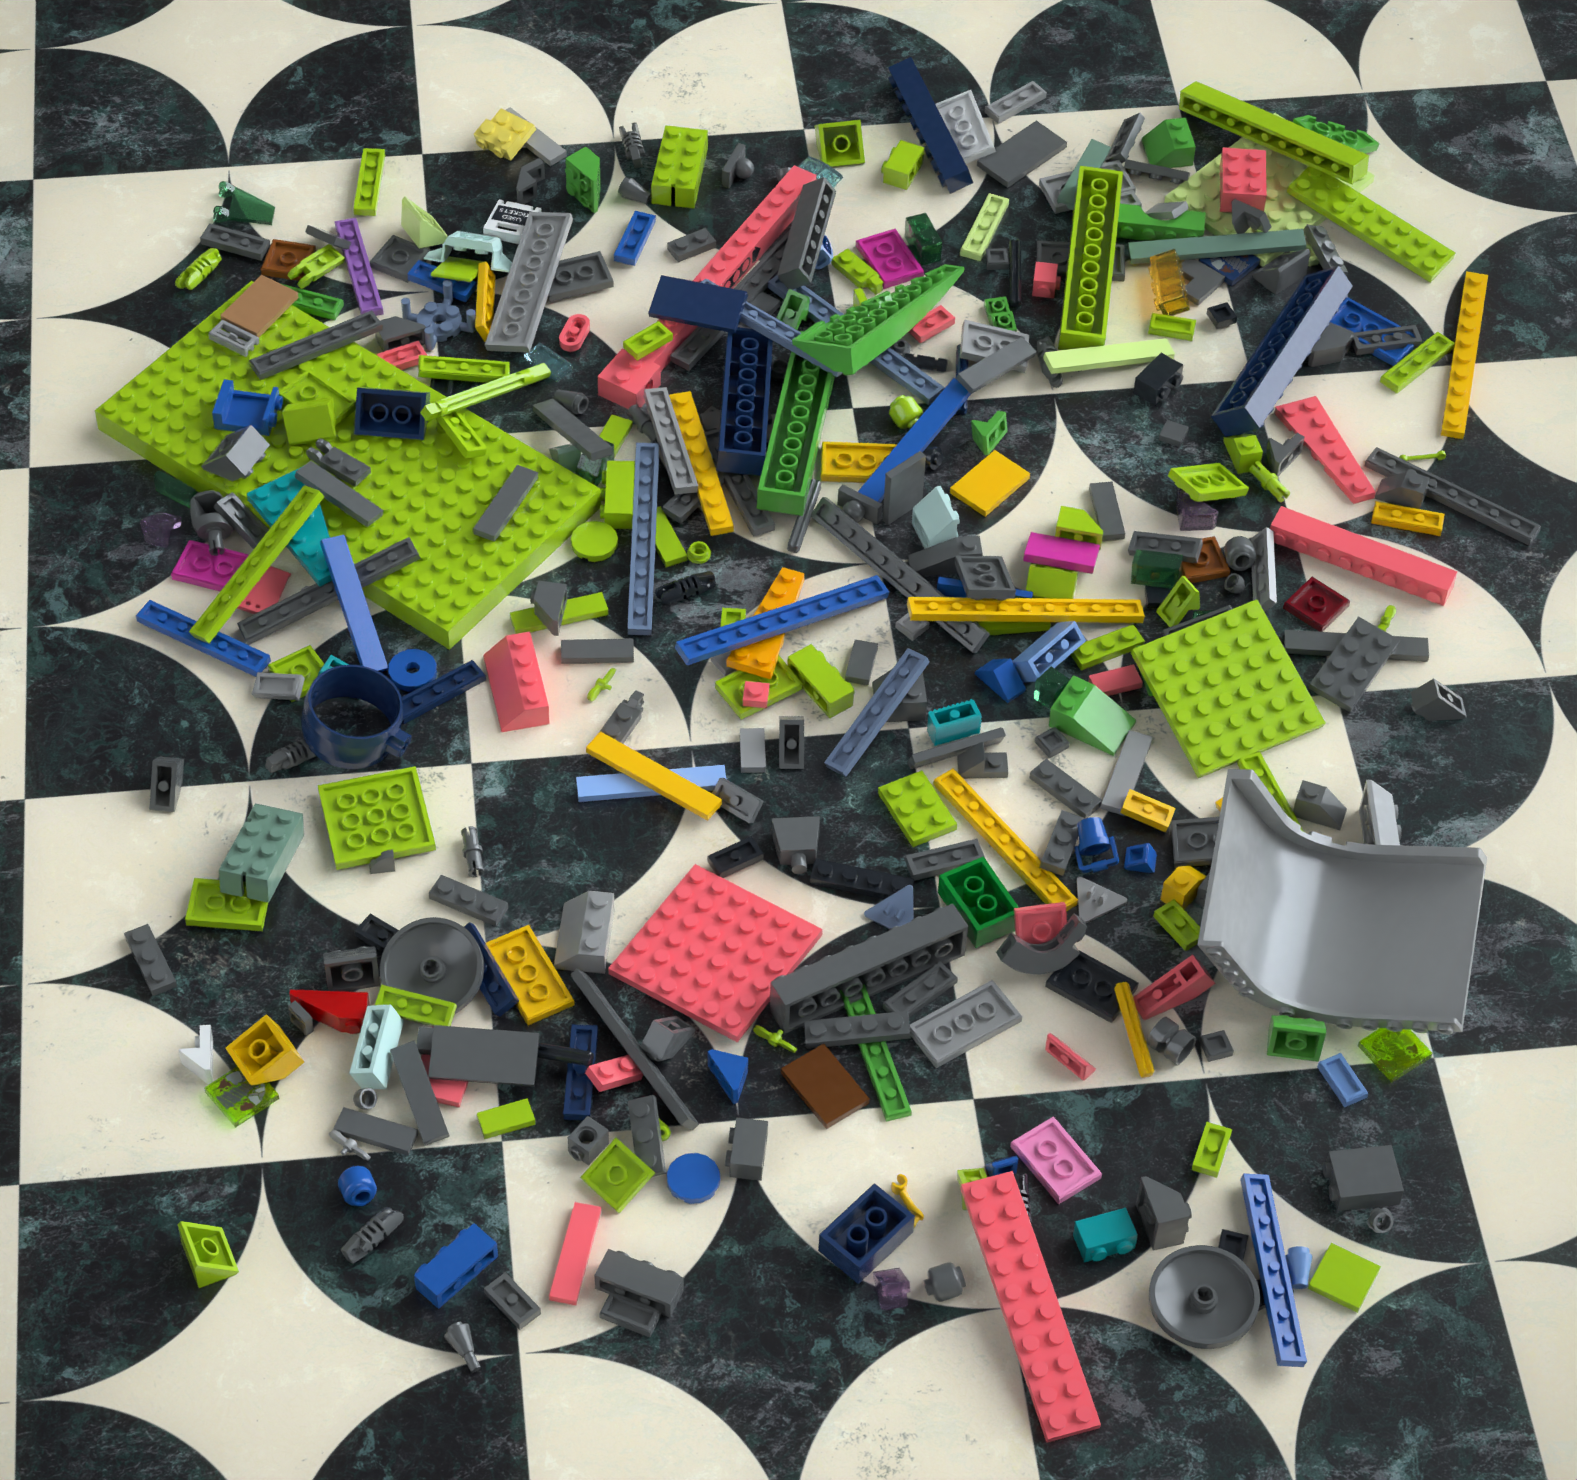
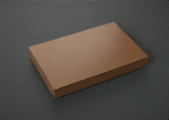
[220,275,299,337]

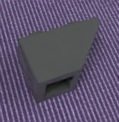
[1308,322,1354,367]

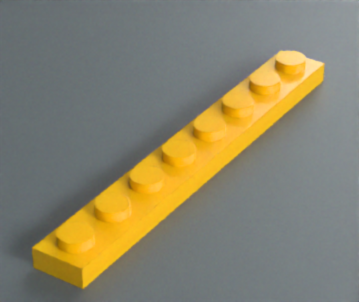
[669,391,734,536]

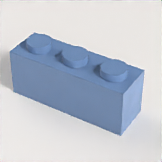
[1012,621,1086,682]

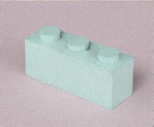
[349,1005,404,1089]

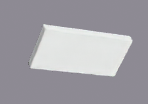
[935,90,996,164]

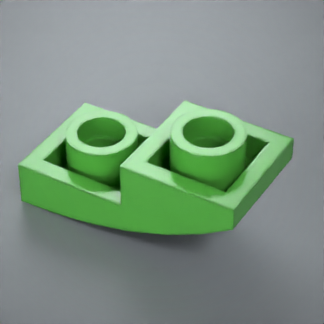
[984,296,1017,332]

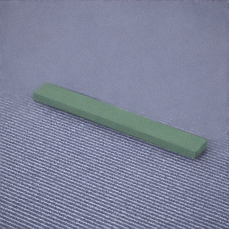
[1128,229,1306,264]

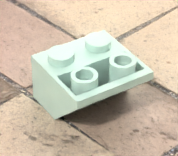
[912,486,960,549]

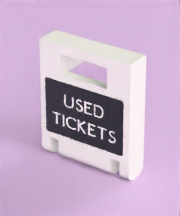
[483,199,541,244]

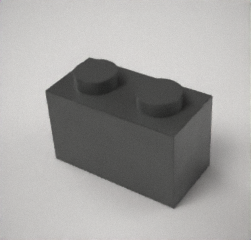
[725,1118,768,1181]

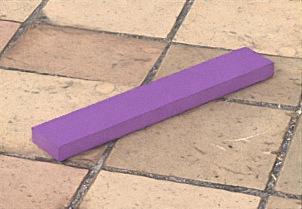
[334,218,384,316]

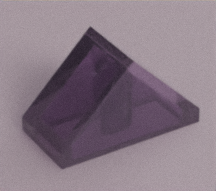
[1176,489,1218,531]

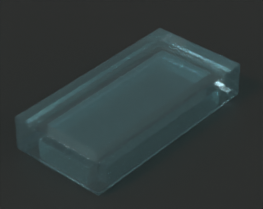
[524,342,573,382]

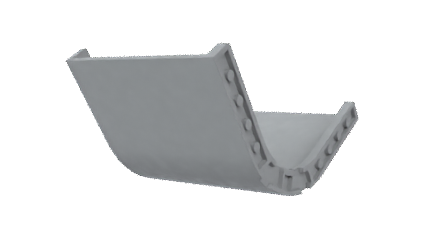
[1198,769,1487,1035]

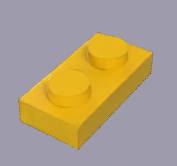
[1120,789,1176,832]

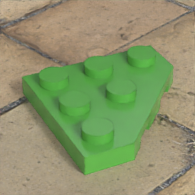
[1293,115,1380,154]

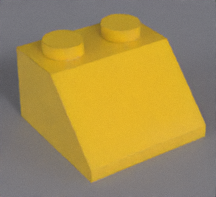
[226,1014,304,1085]

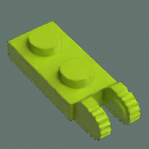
[287,244,345,289]

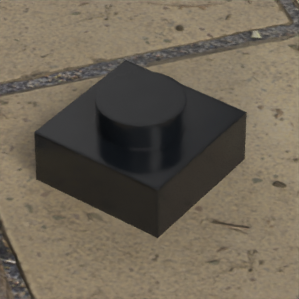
[1206,302,1237,329]

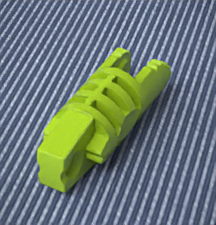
[175,248,222,290]

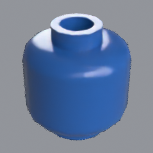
[338,1166,377,1206]

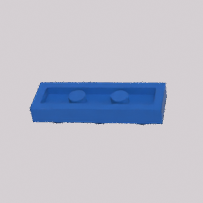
[614,211,656,266]
[407,260,477,302]

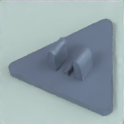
[864,885,914,929]

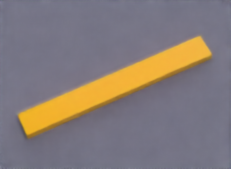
[933,768,1078,911]

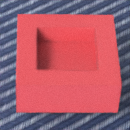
[743,681,770,708]

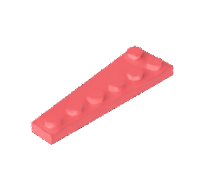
[1274,396,1376,504]

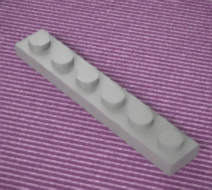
[643,387,698,494]

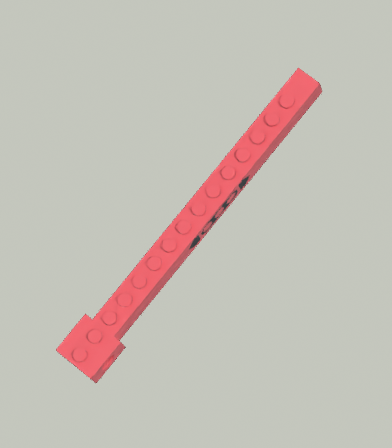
[598,165,816,409]

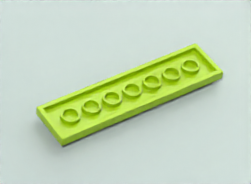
[1286,166,1456,283]

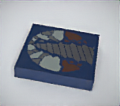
[1198,254,1261,287]

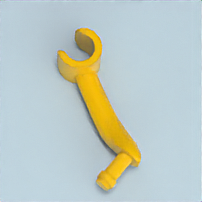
[891,1174,924,1228]

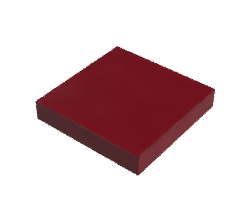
[1283,576,1350,632]

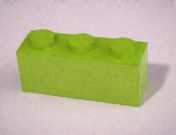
[600,461,635,529]
[787,644,855,719]

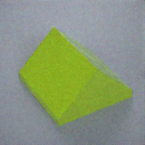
[282,397,336,446]
[177,1221,239,1288]

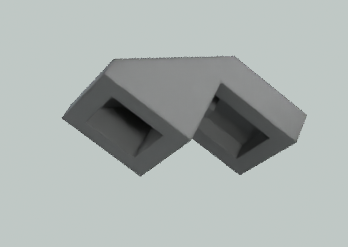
[516,158,545,204]

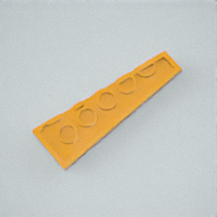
[726,567,804,679]

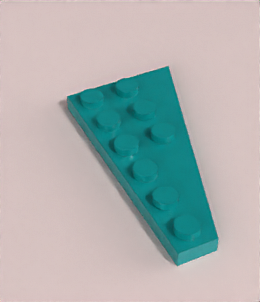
[247,467,332,587]

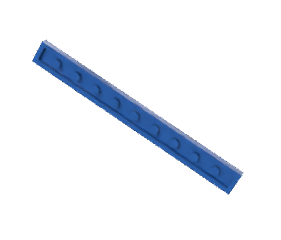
[675,575,889,665]

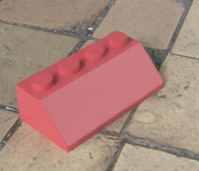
[483,632,550,732]

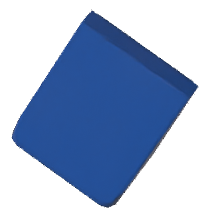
[1124,843,1157,873]
[985,1156,1018,1177]

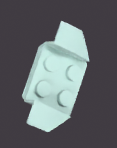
[424,231,512,273]

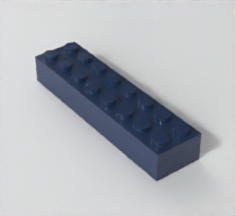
[716,327,773,476]

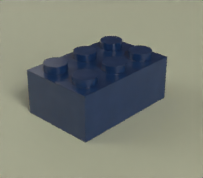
[818,1183,915,1284]

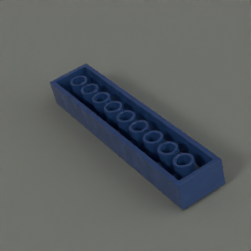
[1211,266,1353,437]

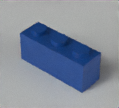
[414,1223,498,1309]

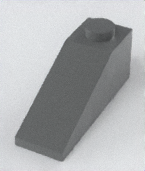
[908,536,983,576]

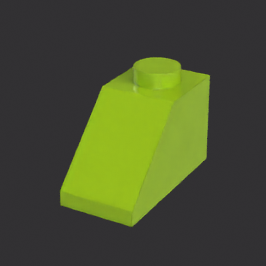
[1223,434,1263,474]
[1055,506,1103,550]

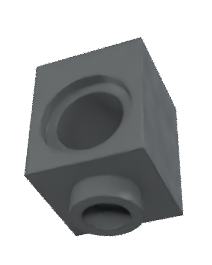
[567,1116,609,1165]

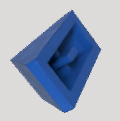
[975,659,1026,703]
[708,1049,748,1105]

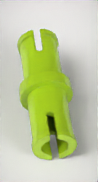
[1249,461,1290,502]

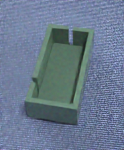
[219,803,304,903]

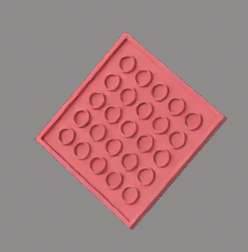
[608,864,823,1042]

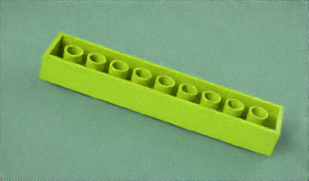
[1058,166,1123,350]

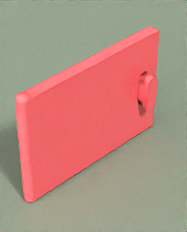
[238,566,291,614]

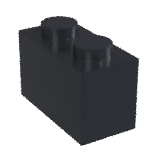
[1133,352,1184,406]

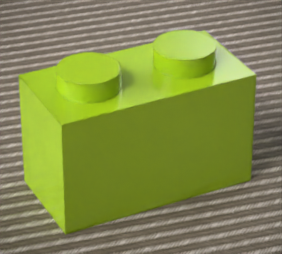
[881,140,924,190]

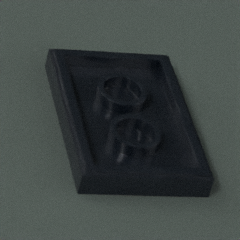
[1045,950,1139,1023]

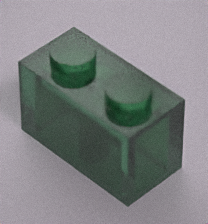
[904,213,942,266]
[1131,549,1183,589]

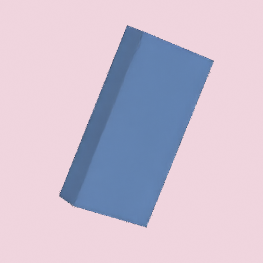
[1317,1053,1368,1107]

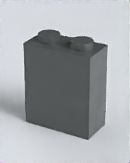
[1323,1145,1404,1211]

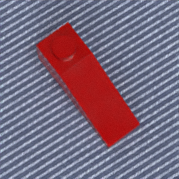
[289,989,370,1034]

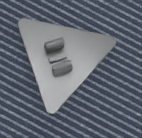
[1076,877,1127,924]

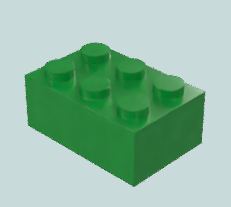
[938,856,1019,948]

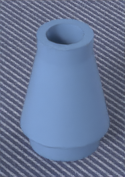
[1285,1246,1313,1289]

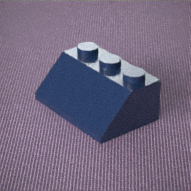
[354,387,430,440]

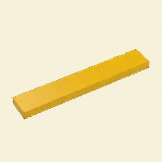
[586,731,722,821]

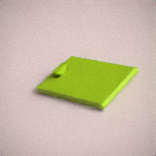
[430,256,483,282]

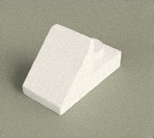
[178,1025,213,1084]

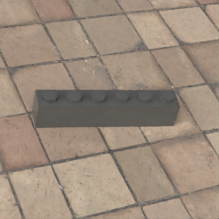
[777,177,837,290]

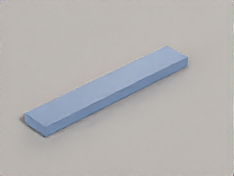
[576,765,726,802]

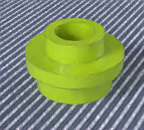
[687,541,711,564]

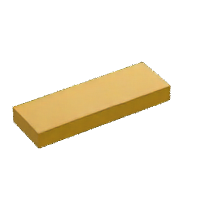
[1371,501,1444,536]

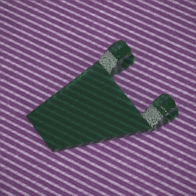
[213,181,275,225]

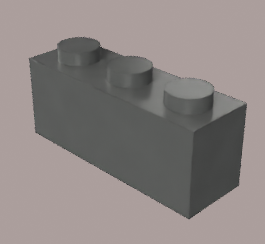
[594,1249,684,1318]

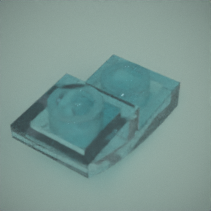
[797,156,843,188]

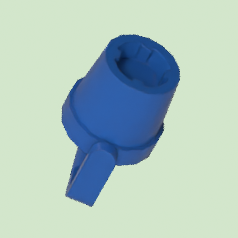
[1074,817,1119,873]

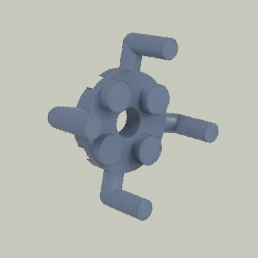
[401,280,476,351]

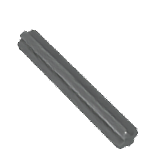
[787,479,822,553]

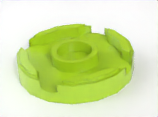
[571,521,618,562]

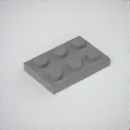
[960,320,1029,373]

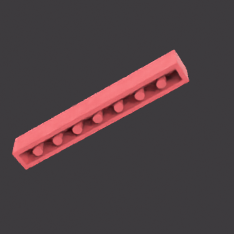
[1270,506,1458,606]

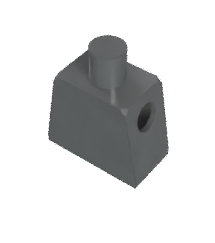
[772,816,820,874]

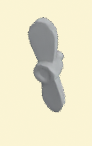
[329,1130,371,1161]

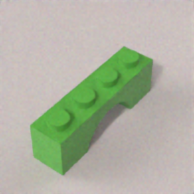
[1116,204,1206,241]

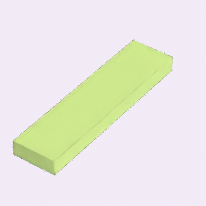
[960,193,1009,261]

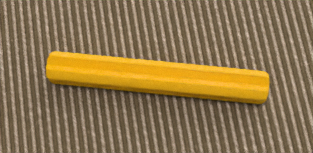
[1114,982,1155,1078]

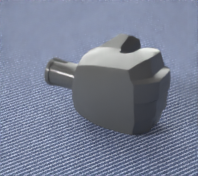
[190,490,235,556]

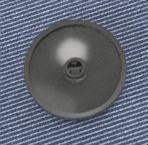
[380,917,484,1014]
[1149,1245,1260,1349]

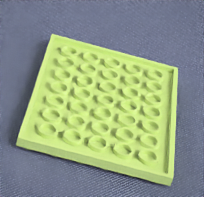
[1164,113,1375,267]

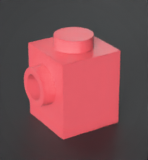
[1032,262,1061,298]

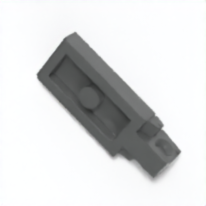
[600,690,644,744]

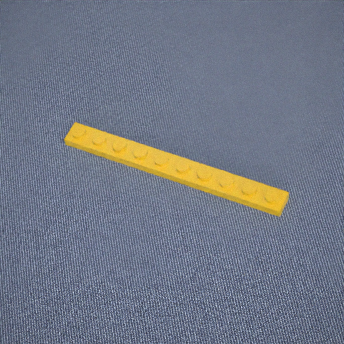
[1441,271,1488,439]
[907,597,1145,623]

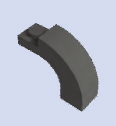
[996,913,1087,975]

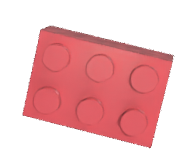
[1220,148,1267,213]

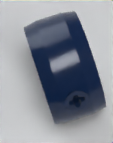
[301,665,412,769]

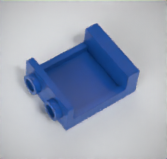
[212,379,283,436]

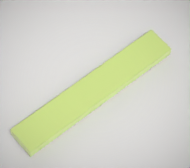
[1043,338,1175,374]

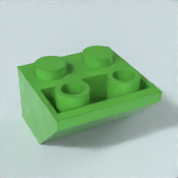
[565,147,601,213]

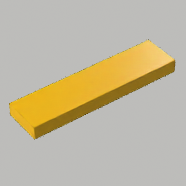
[475,261,496,342]

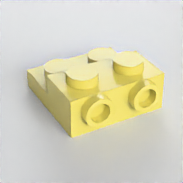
[474,108,536,161]

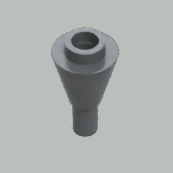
[444,1322,481,1373]

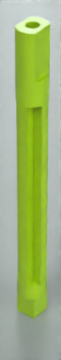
[420,363,551,421]

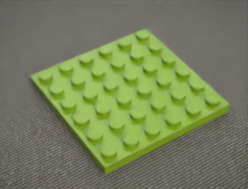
[1131,600,1326,778]

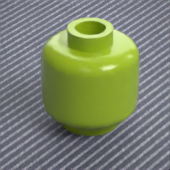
[889,395,923,429]

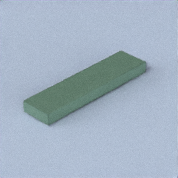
[1057,139,1111,210]

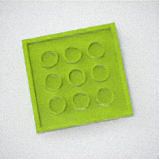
[317,766,436,870]

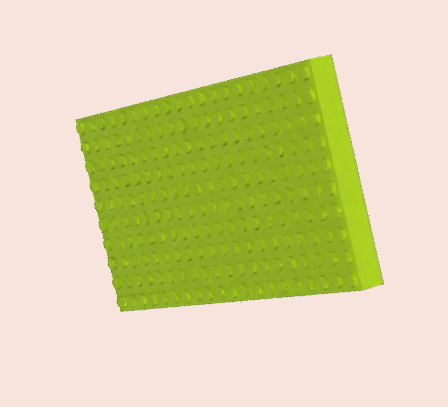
[95,281,601,650]

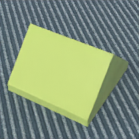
[401,196,448,249]

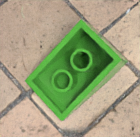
[1049,675,1136,756]

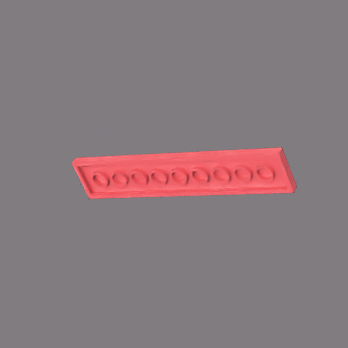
[960,1171,1101,1442]

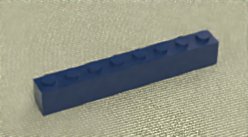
[888,57,973,194]

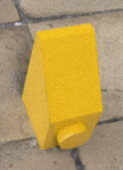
[1160,866,1206,910]

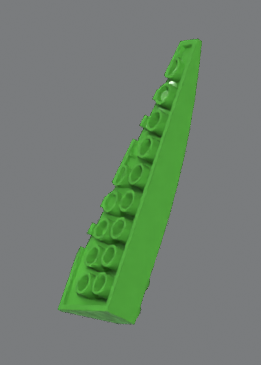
[792,264,964,375]

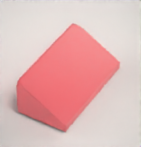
[1045,1033,1096,1081]

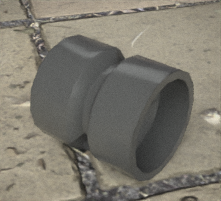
[1147,1017,1196,1065]

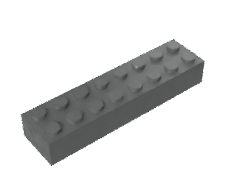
[770,904,968,1034]

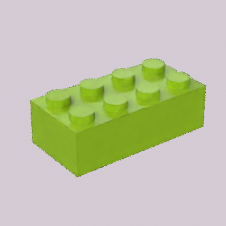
[651,125,708,209]

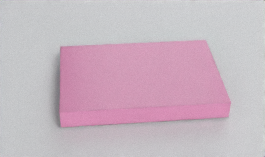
[1010,1116,1102,1204]

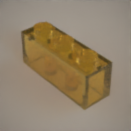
[1148,249,1190,316]

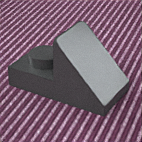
[1232,199,1272,234]
[1266,433,1305,477]
[957,742,1008,779]

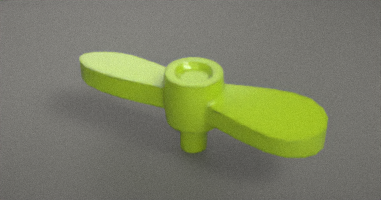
[1378,605,1396,632]
[587,668,616,701]
[753,1025,797,1053]

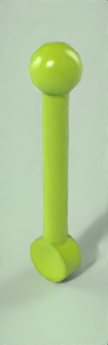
[1399,450,1446,461]

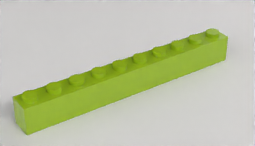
[1179,81,1369,184]

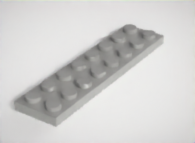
[485,212,573,353]

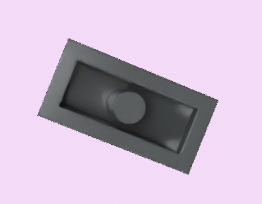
[375,316,426,352]
[1375,471,1430,509]
[530,581,568,636]
[1410,678,1467,721]
[779,716,804,769]
[149,757,184,812]
[1293,780,1347,830]
[640,1016,696,1061]

